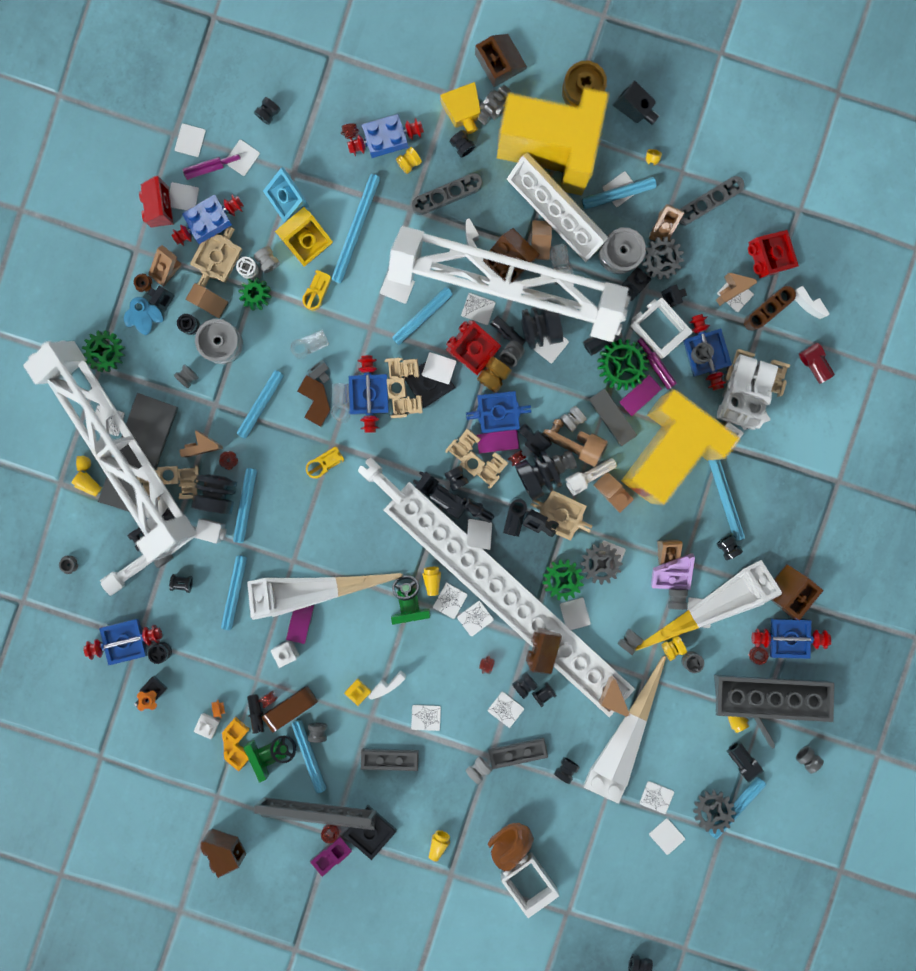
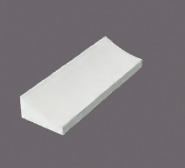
[507,153,608,262]

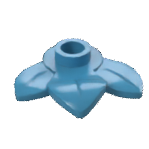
[124,297,163,335]

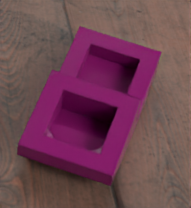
[619,375,662,416]
[477,430,520,454]
[286,605,315,644]
[310,837,352,877]

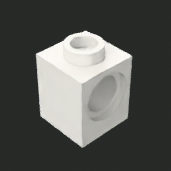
[194,518,227,544]
[271,641,300,668]

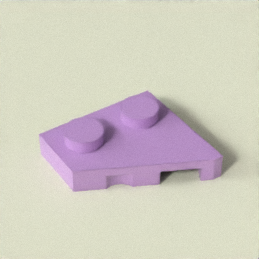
[651,554,695,590]

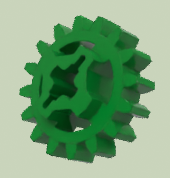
[82,330,126,373]
[542,559,584,601]

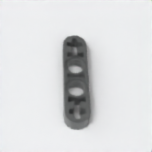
[412,173,482,215]
[679,176,744,225]

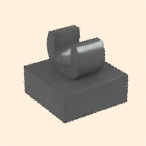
[308,360,330,383]

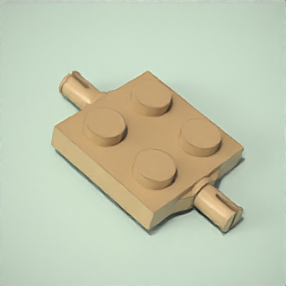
[190,227,243,288]
[530,491,593,541]

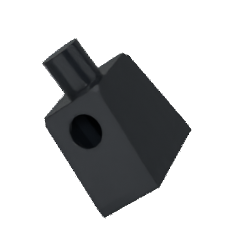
[613,80,659,125]

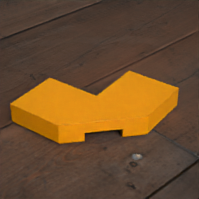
[222,717,250,771]

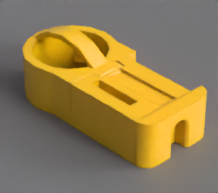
[302,270,332,311]
[306,447,344,479]

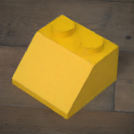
[275,207,333,267]

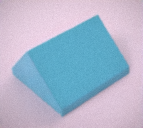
[263,167,309,222]

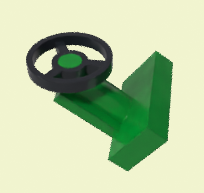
[391,576,431,625]
[244,735,296,783]

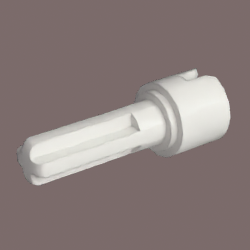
[358,458,405,504]
[564,458,617,495]
[100,555,152,596]

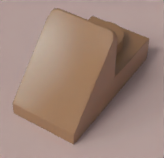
[649,204,684,246]
[148,245,181,287]
[716,273,757,306]
[179,430,223,458]
[593,472,634,513]

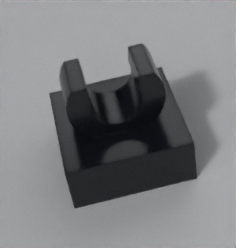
[661,284,687,308]
[147,285,175,311]
[413,471,440,496]

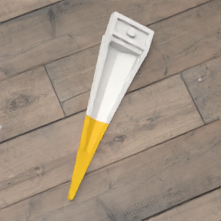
[636,560,782,651]

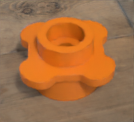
[137,691,157,711]

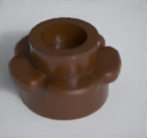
[133,273,153,292]

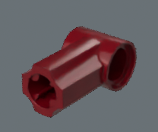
[799,343,835,384]

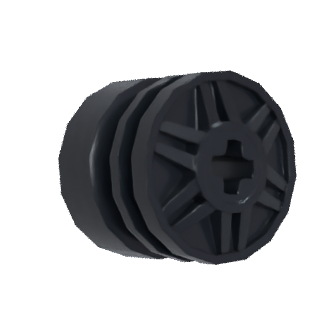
[521,303,563,349]
[514,450,562,501]
[191,474,237,514]

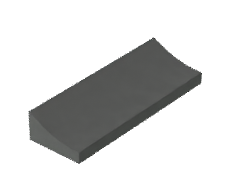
[98,393,179,512]
[714,675,834,722]
[254,797,377,830]

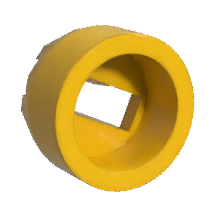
[645,149,662,166]
[76,456,91,471]

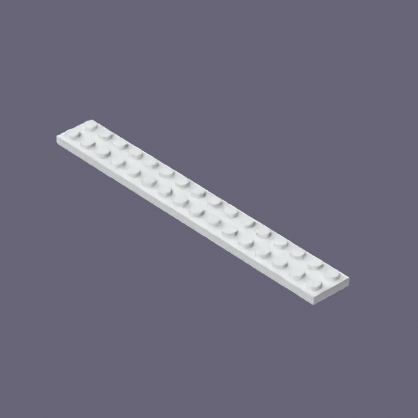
[384,482,635,717]

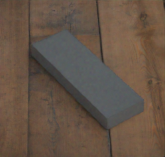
[589,389,637,446]
[488,738,548,770]
[361,749,419,771]

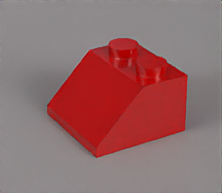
[139,176,174,227]

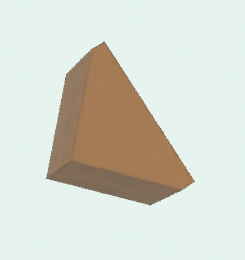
[531,220,552,260]
[185,283,229,319]
[657,539,683,565]
[599,676,630,717]

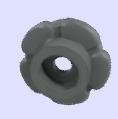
[59,555,78,574]

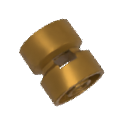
[477,357,512,393]

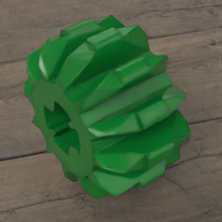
[238,277,272,311]

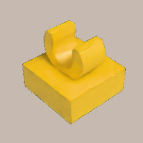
[344,678,371,706]

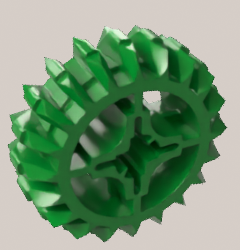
[597,339,649,391]

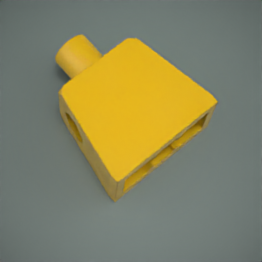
[440,82,481,134]

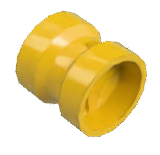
[395,147,422,174]
[661,636,687,661]

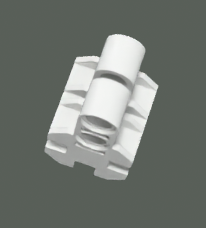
[717,354,778,430]

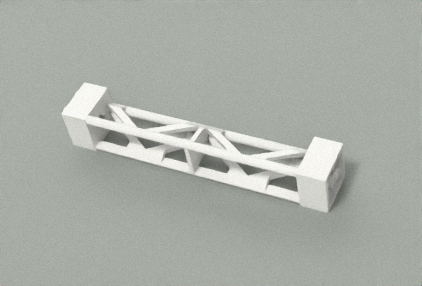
[388,226,630,342]
[23,340,198,563]

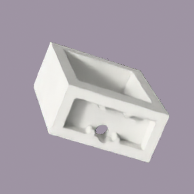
[630,298,693,360]
[500,852,559,918]

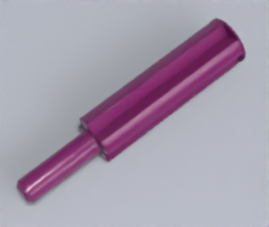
[183,154,241,180]
[637,338,677,390]

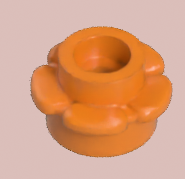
[211,700,225,718]

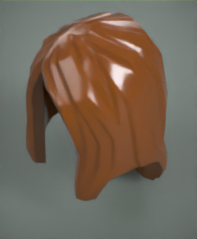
[487,823,534,871]

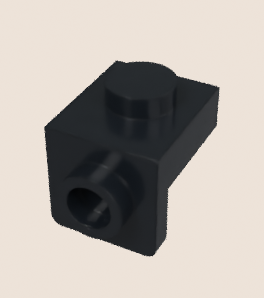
[621,267,652,301]

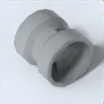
[254,246,280,273]
[560,406,587,432]
[465,757,492,784]

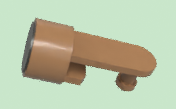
[542,419,608,467]

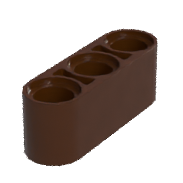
[744,286,796,331]
[262,685,318,733]

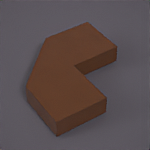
[297,375,331,427]

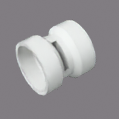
[236,257,259,279]

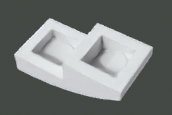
[466,218,479,248]
[795,286,829,319]
[368,670,406,700]

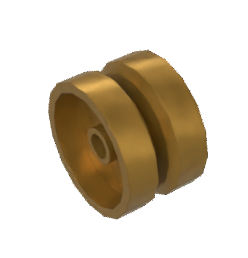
[562,61,607,108]

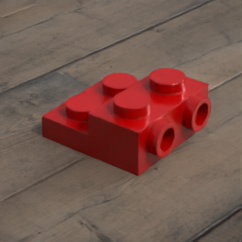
[748,230,799,278]
[446,320,501,376]

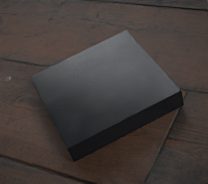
[403,362,456,409]
[343,805,397,860]

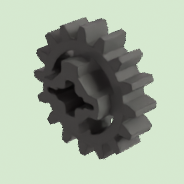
[478,85,511,125]
[641,237,684,279]
[580,543,623,585]
[693,789,736,834]

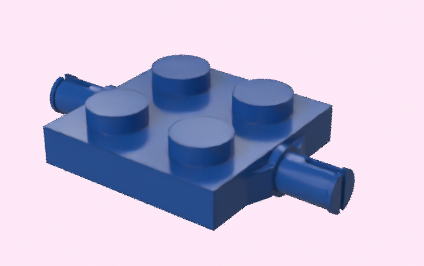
[466,391,531,434]

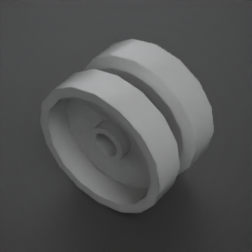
[599,228,646,274]
[195,319,243,365]

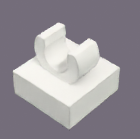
[194,713,220,739]

